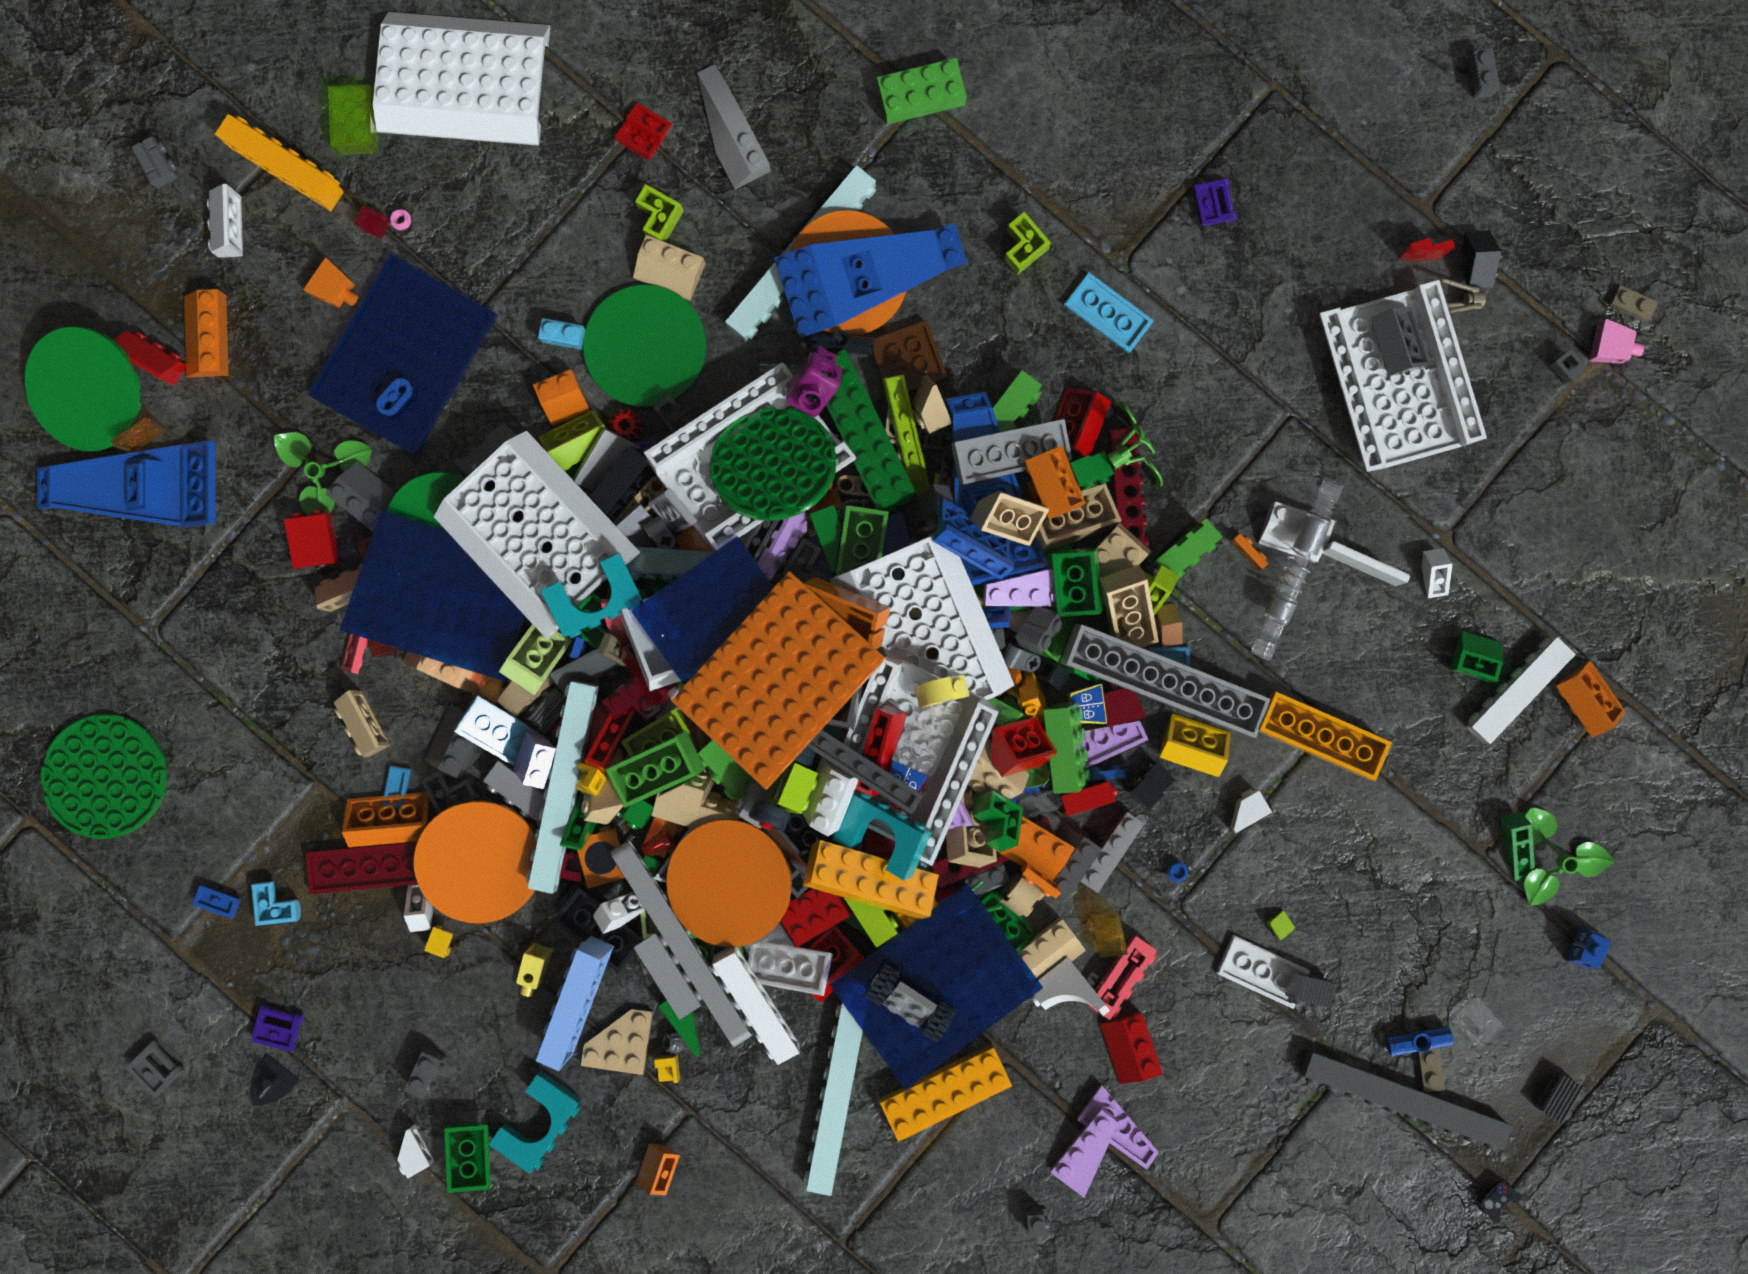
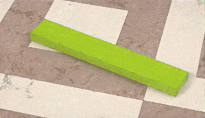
[883,374,930,501]

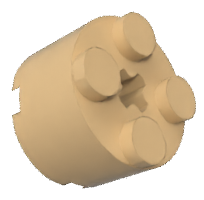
[998,869,1045,917]

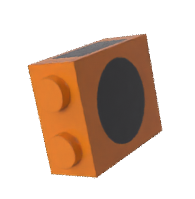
[577,825,625,889]

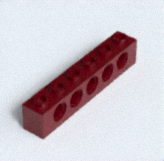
[1108,428,1149,548]
[930,815,1054,888]

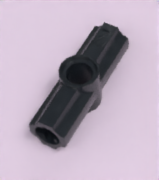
[810,330,875,355]

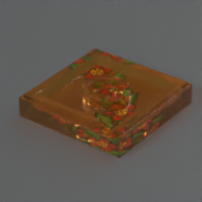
[111,417,166,453]

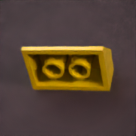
[1159,713,1231,777]

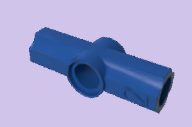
[1385,1026,1454,1056]

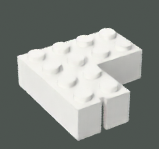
[620,594,725,691]

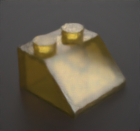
[1087,909,1128,957]

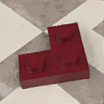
[602,677,662,723]

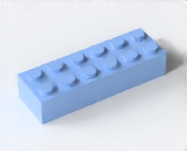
[536,936,614,1071]

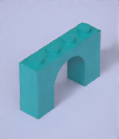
[541,552,643,639]
[832,791,932,880]
[489,1071,582,1174]

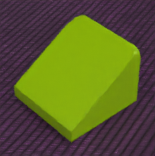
[1266,910,1295,940]

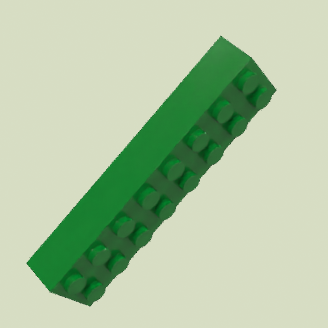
[821,349,918,512]

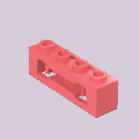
[1088,934,1157,1020]

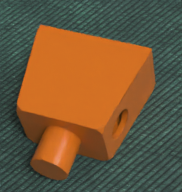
[303,258,358,308]

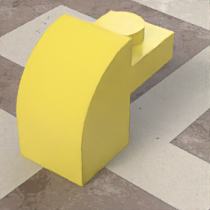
[914,675,969,708]

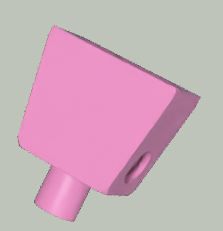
[1589,319,1644,363]

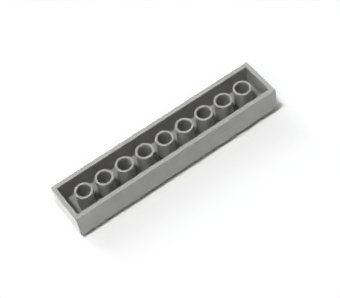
[1060,624,1271,738]

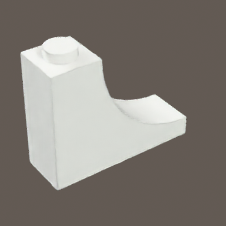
[1028,957,1110,1016]

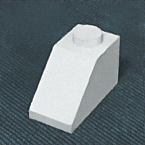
[1422,548,1452,598]
[1230,789,1272,833]
[404,884,433,932]
[398,1124,435,1179]

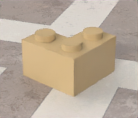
[497,674,555,717]

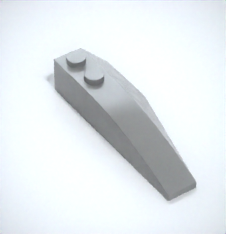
[697,64,771,189]

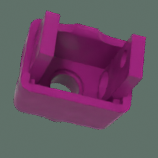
[786,346,842,417]

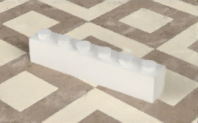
[1466,637,1576,744]
[711,947,800,1065]

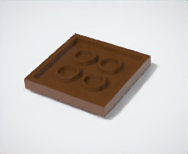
[873,320,948,393]

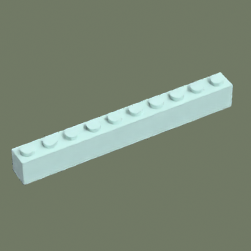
[725,165,876,342]
[526,681,599,894]
[803,979,870,1196]

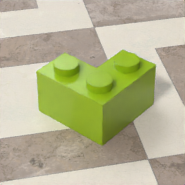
[635,184,684,243]
[1004,212,1051,275]
[1142,565,1180,615]

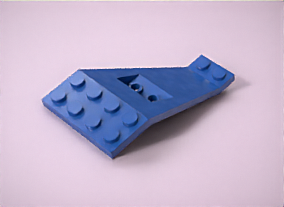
[774,223,968,338]
[945,392,1049,585]
[37,441,216,527]

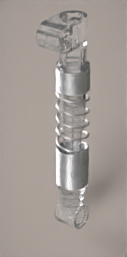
[1251,477,1345,661]

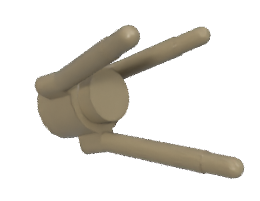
[1441,278,1486,313]

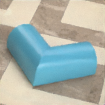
[251,881,301,926]

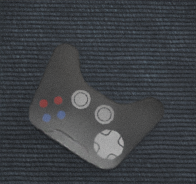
[1479,1181,1522,1224]

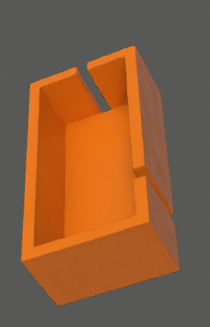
[803,577,890,649]

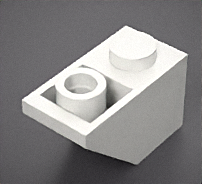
[593,892,646,934]

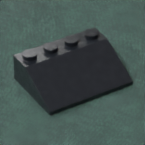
[761,813,866,877]

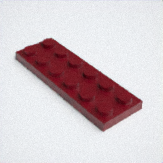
[306,842,418,894]

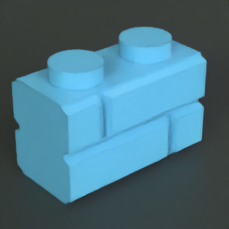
[538,318,586,350]

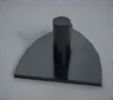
[251,1054,300,1106]

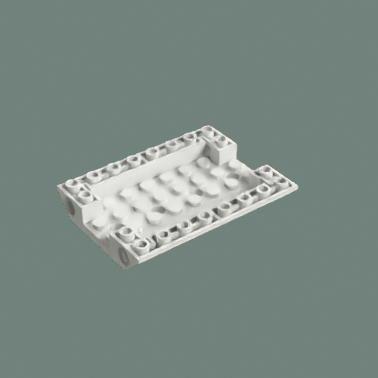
[434,431,641,639]
[830,534,1014,700]

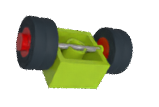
[748,746,818,831]

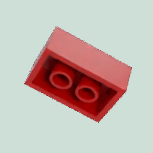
[781,888,853,947]

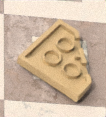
[581,1008,653,1075]

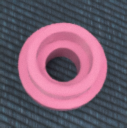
[390,209,411,230]

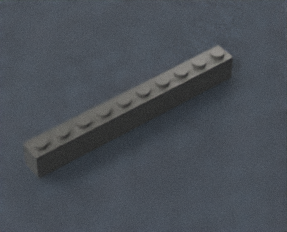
[1300,1049,1513,1151]

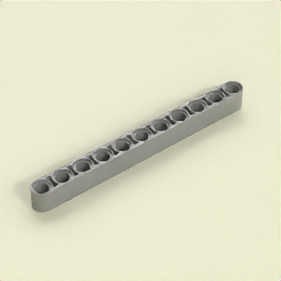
[610,840,753,1047]

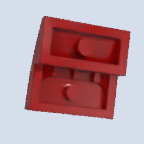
[615,102,672,161]
[1399,238,1455,262]

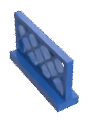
[933,498,1014,580]

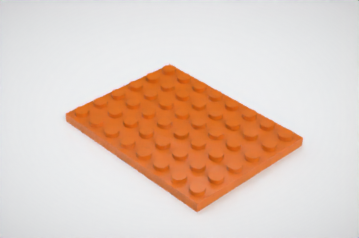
[671,571,886,790]

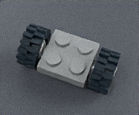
[865,963,957,1043]

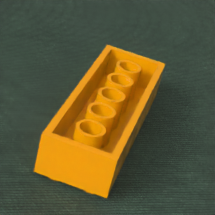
[214,114,344,212]
[1259,692,1392,781]
[803,840,939,919]
[880,1044,1012,1142]

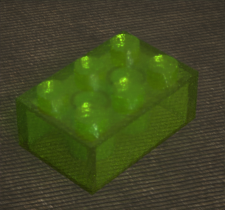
[328,85,378,155]

